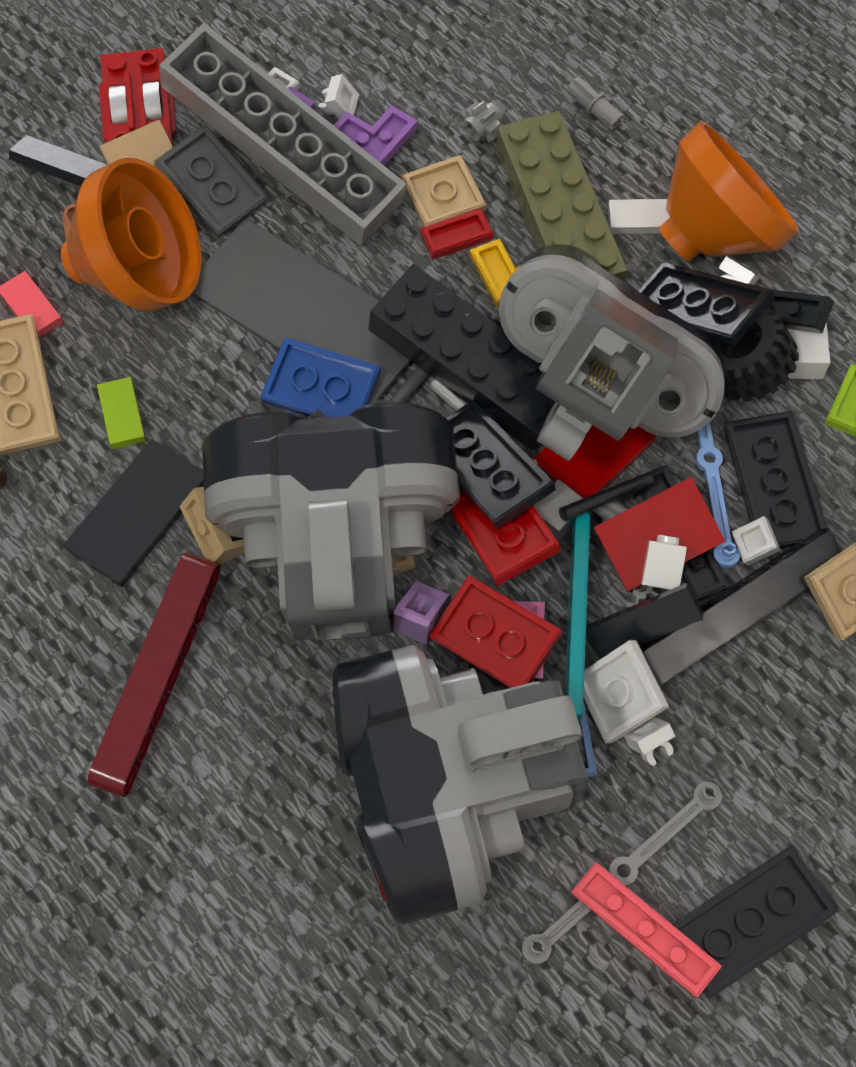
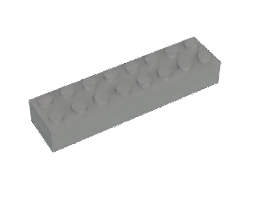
[160,23,407,246]

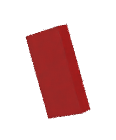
[420,208,494,260]

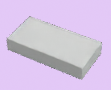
[608,199,670,234]

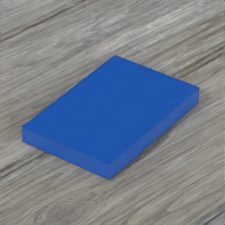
[260,337,382,419]

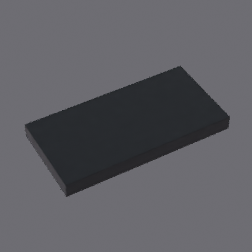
[638,262,775,346]
[446,400,556,530]
[723,411,827,549]
[63,439,204,587]
[672,845,838,999]

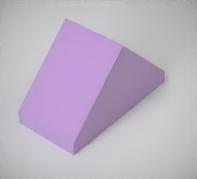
[393,581,449,645]

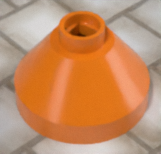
[659,120,800,262]
[61,158,202,312]

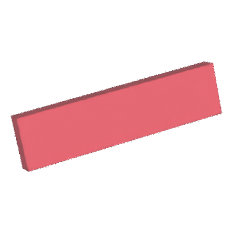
[571,862,722,999]

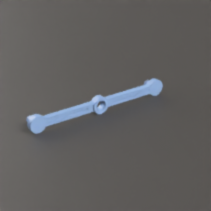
[696,422,740,569]

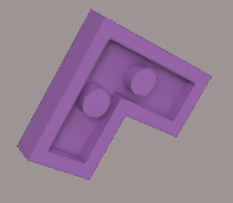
[334,105,418,166]

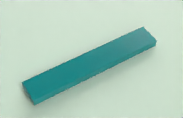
[564,512,590,723]

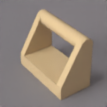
[179,486,244,565]

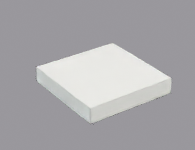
[584,640,669,744]

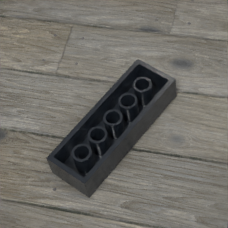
[368,264,556,451]

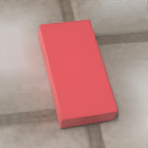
[0,271,63,338]

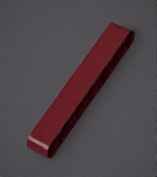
[88,553,221,797]

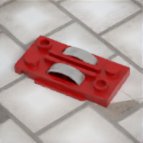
[99,48,177,146]

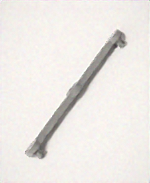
[522,782,722,965]

